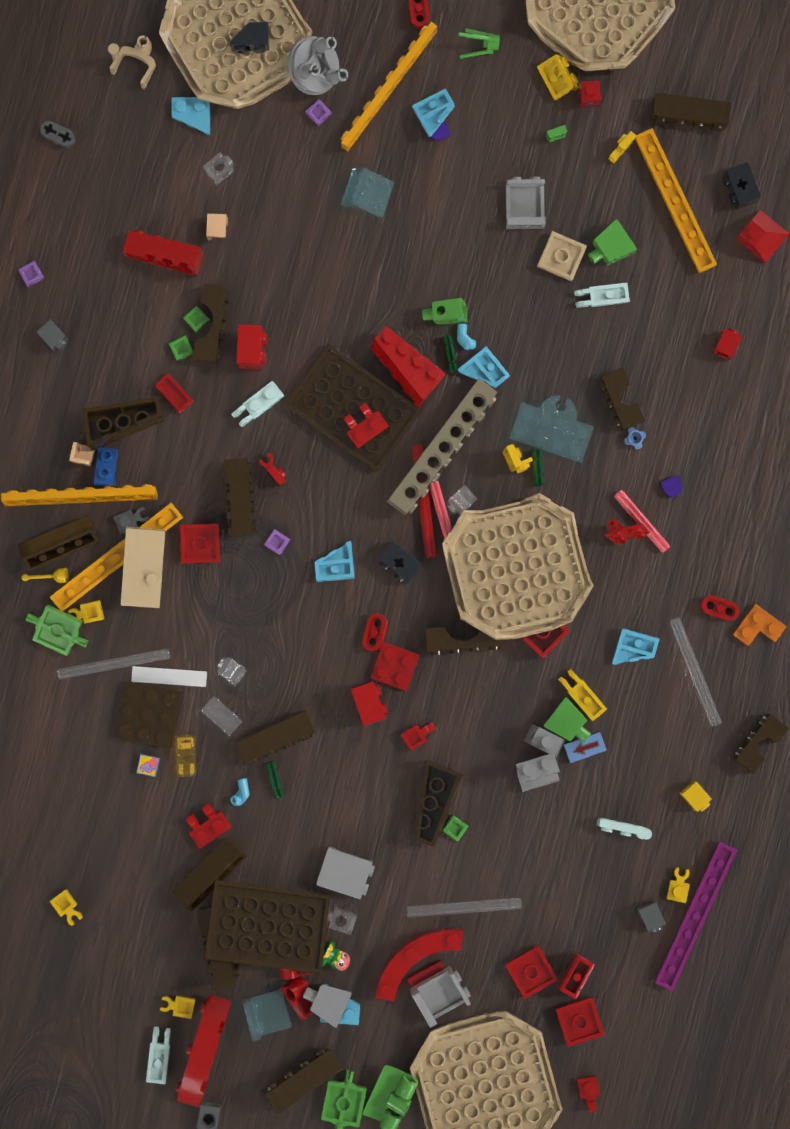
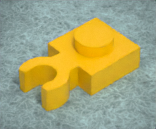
[608,131,637,163]
[68,600,104,624]
[666,867,690,903]
[50,889,83,926]
[160,995,196,1019]

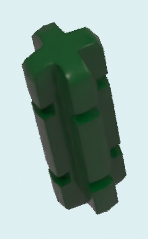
[442,335,458,373]
[531,449,544,487]
[265,761,285,799]

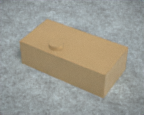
[121,527,165,608]

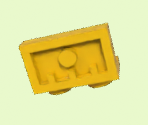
[537,54,579,100]
[502,444,533,474]

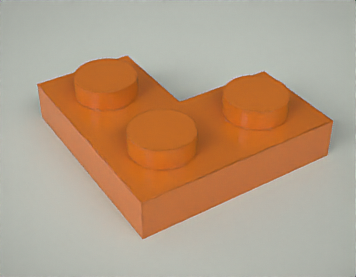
[732,604,787,646]

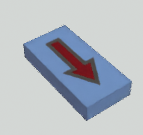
[564,732,607,763]

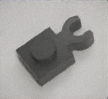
[113,507,150,535]

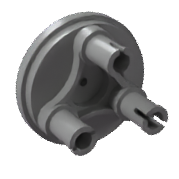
[288,36,348,95]

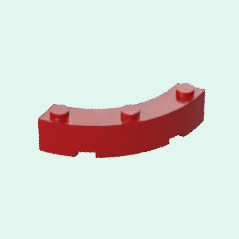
[375,928,463,1001]
[175,994,232,1107]

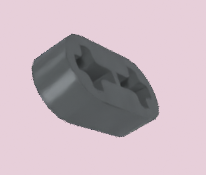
[40,121,76,148]

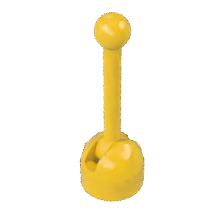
[21,568,68,583]

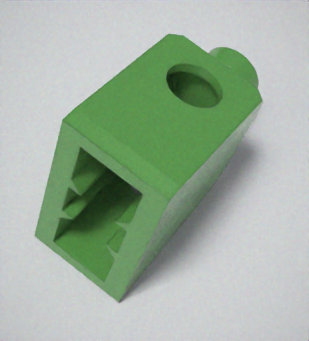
[588,219,637,265]
[422,298,468,325]
[543,698,591,743]

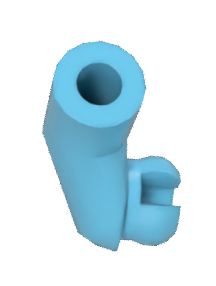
[457,324,476,350]
[230,778,249,806]

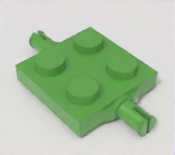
[26,605,89,656]
[321,1070,367,1129]

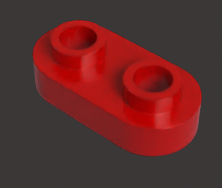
[408,0,429,29]
[701,596,739,621]
[362,613,388,652]

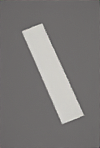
[131,666,207,687]

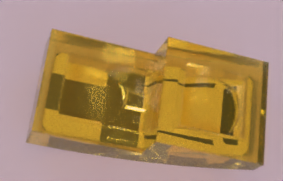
[175,735,196,777]

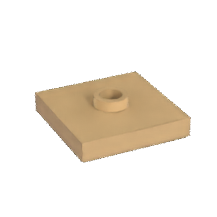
[537,231,587,282]

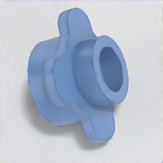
[624,427,646,449]

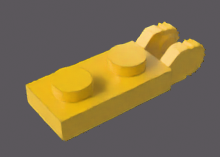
[558,669,607,722]

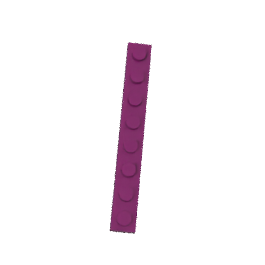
[654,841,737,991]

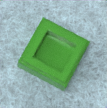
[546,125,567,143]
[183,306,210,333]
[169,335,194,362]
[442,815,469,842]

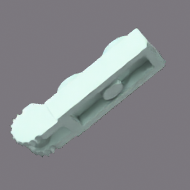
[574,283,630,308]
[231,381,284,427]
[597,817,652,840]
[146,1027,171,1084]

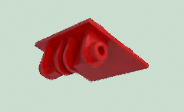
[605,519,650,544]

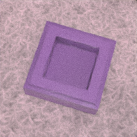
[305,99,332,127]
[18,260,44,287]
[264,529,290,555]

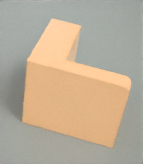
[206,214,228,240]
[69,442,95,467]

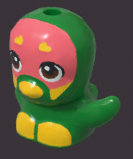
[322,941,350,971]

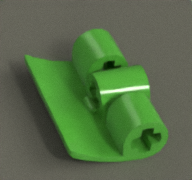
[362,1065,418,1129]

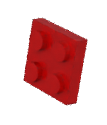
[180,524,220,564]
[371,642,419,691]
[505,945,558,999]
[555,996,604,1047]

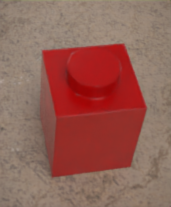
[579,81,601,107]
[713,328,742,360]

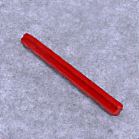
[412,445,436,558]

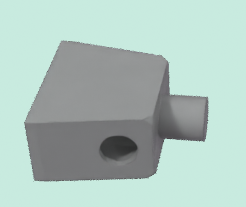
[524,724,565,758]
[303,984,352,1028]

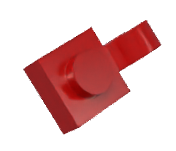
[259,453,286,487]
[401,722,436,751]
[577,1075,600,1113]

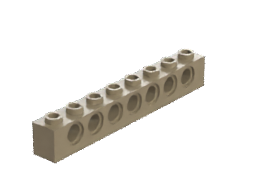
[386,378,497,515]

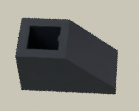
[230,22,270,54]

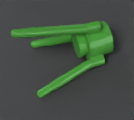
[458,28,500,59]

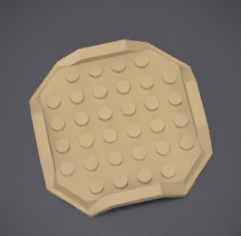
[159,0,312,109]
[526,0,675,71]
[442,493,593,640]
[410,1011,563,1129]

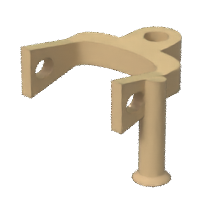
[108,35,156,90]

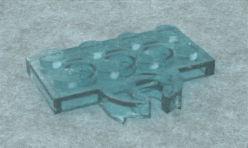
[509,395,594,463]

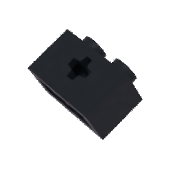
[722,162,761,209]
[378,541,422,583]

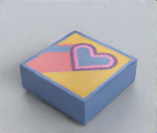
[136,754,160,777]

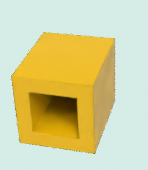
[679,781,712,812]

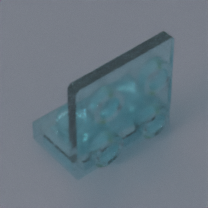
[341,167,394,217]
[243,990,292,1041]

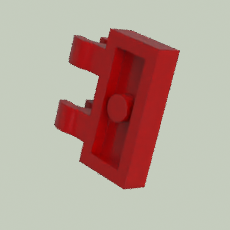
[344,403,389,449]
[186,803,232,849]

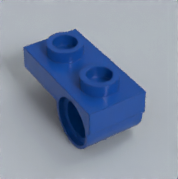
[94,448,118,487]

